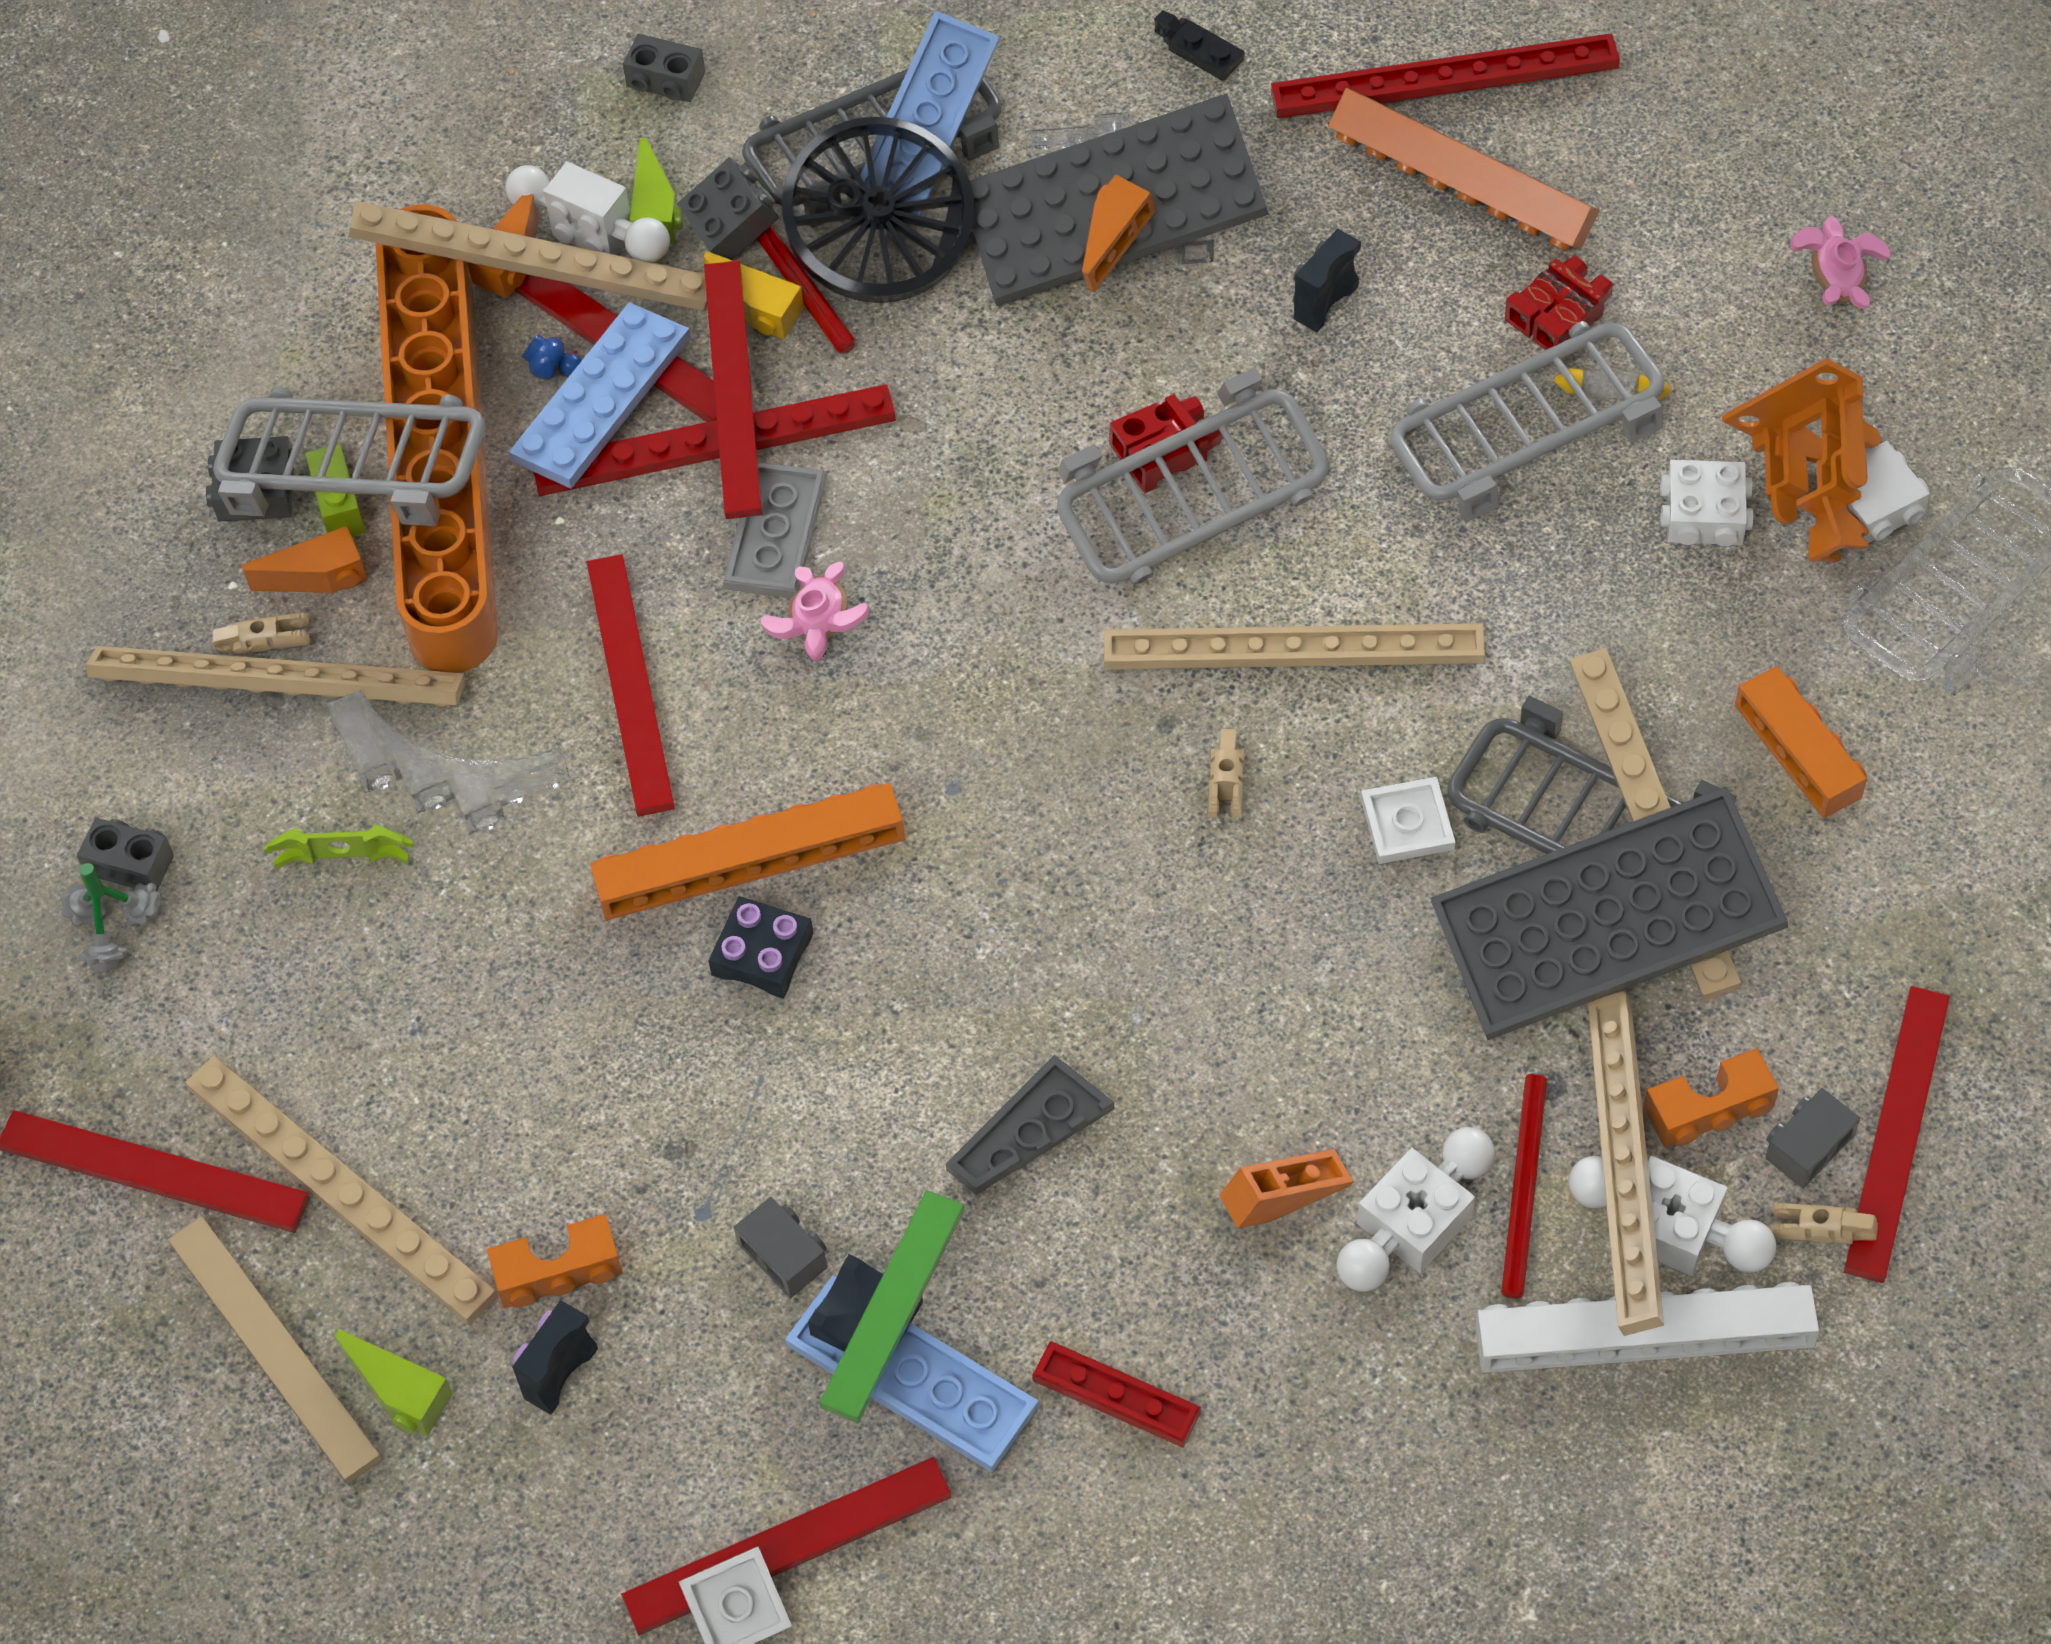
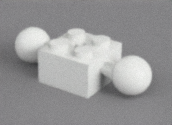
[505,161,670,263]
[1337,1127,1495,1292]
[1568,1156,1776,1276]

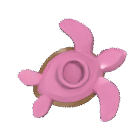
[1790,216,1890,309]
[761,562,869,661]

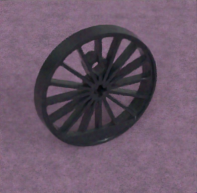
[782,117,974,303]

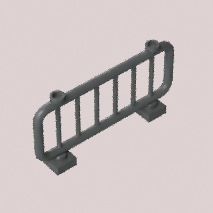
[742,68,1002,228]
[1447,695,1737,854]

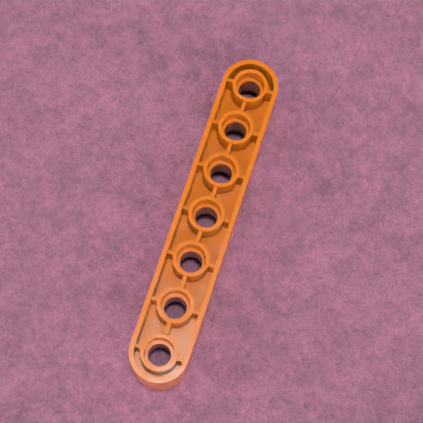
[375,204,498,673]

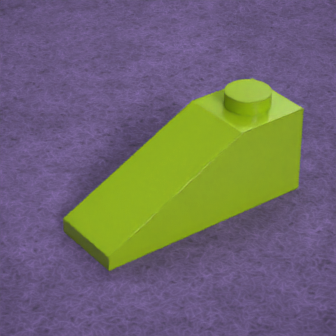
[629,138,684,244]
[305,443,366,537]
[335,1329,452,1436]

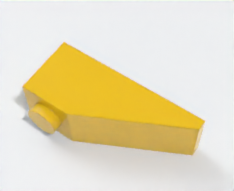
[703,251,804,340]

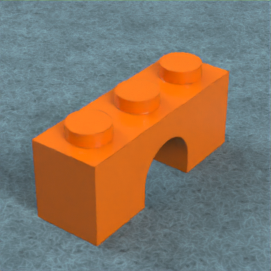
[1643,1048,1779,1148]
[487,1214,623,1308]

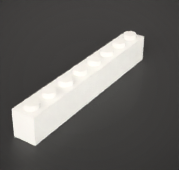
[1475,1282,1819,1373]

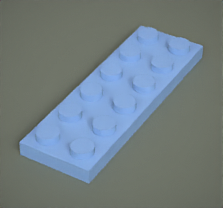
[860,11,1000,216]
[508,302,691,489]
[785,1275,1039,1473]

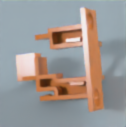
[1722,358,1881,563]

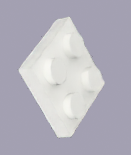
[1361,777,1455,864]
[679,1547,792,1644]

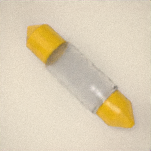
[1554,367,1672,402]

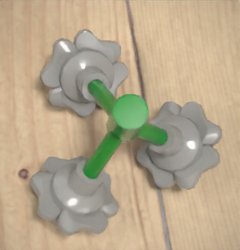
[60,863,161,972]

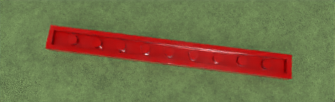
[1270,33,1620,119]
[534,384,896,497]

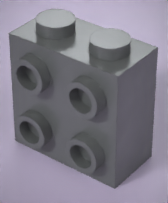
[677,157,780,260]
[206,436,294,522]

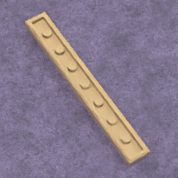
[167,1216,382,1485]

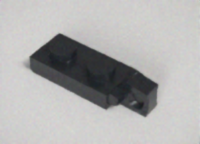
[1154,10,1245,81]

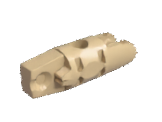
[213,612,310,654]
[1207,729,1245,818]
[1769,1202,1878,1244]

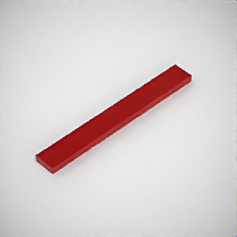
[704,260,763,519]
[514,275,717,422]
[586,554,675,817]
[1843,986,1950,1283]
[0,1110,310,1233]
[621,1457,952,1636]

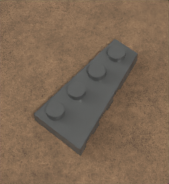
[946,1055,1115,1195]

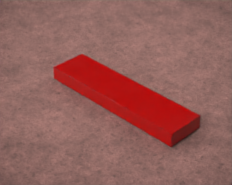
[1032,1341,1201,1448]

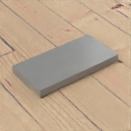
[723,462,827,598]

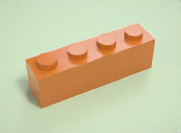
[1735,666,1867,819]

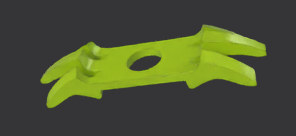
[263,824,414,868]

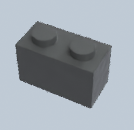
[1765,1088,1860,1189]
[734,1197,827,1299]

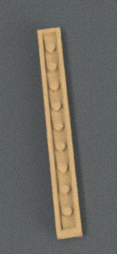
[348,200,707,311]
[1104,623,1485,670]
[86,646,465,707]
[1570,647,1741,1001]
[1588,991,1664,1336]
[185,1055,498,1326]

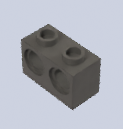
[623,34,705,102]
[76,817,174,892]

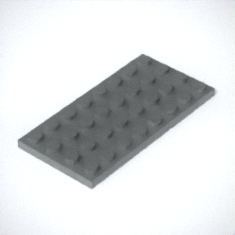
[970,93,1269,306]
[1430,786,1788,1040]

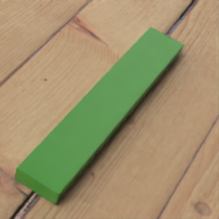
[819,1190,964,1424]

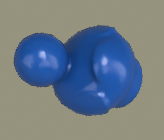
[521,334,582,380]

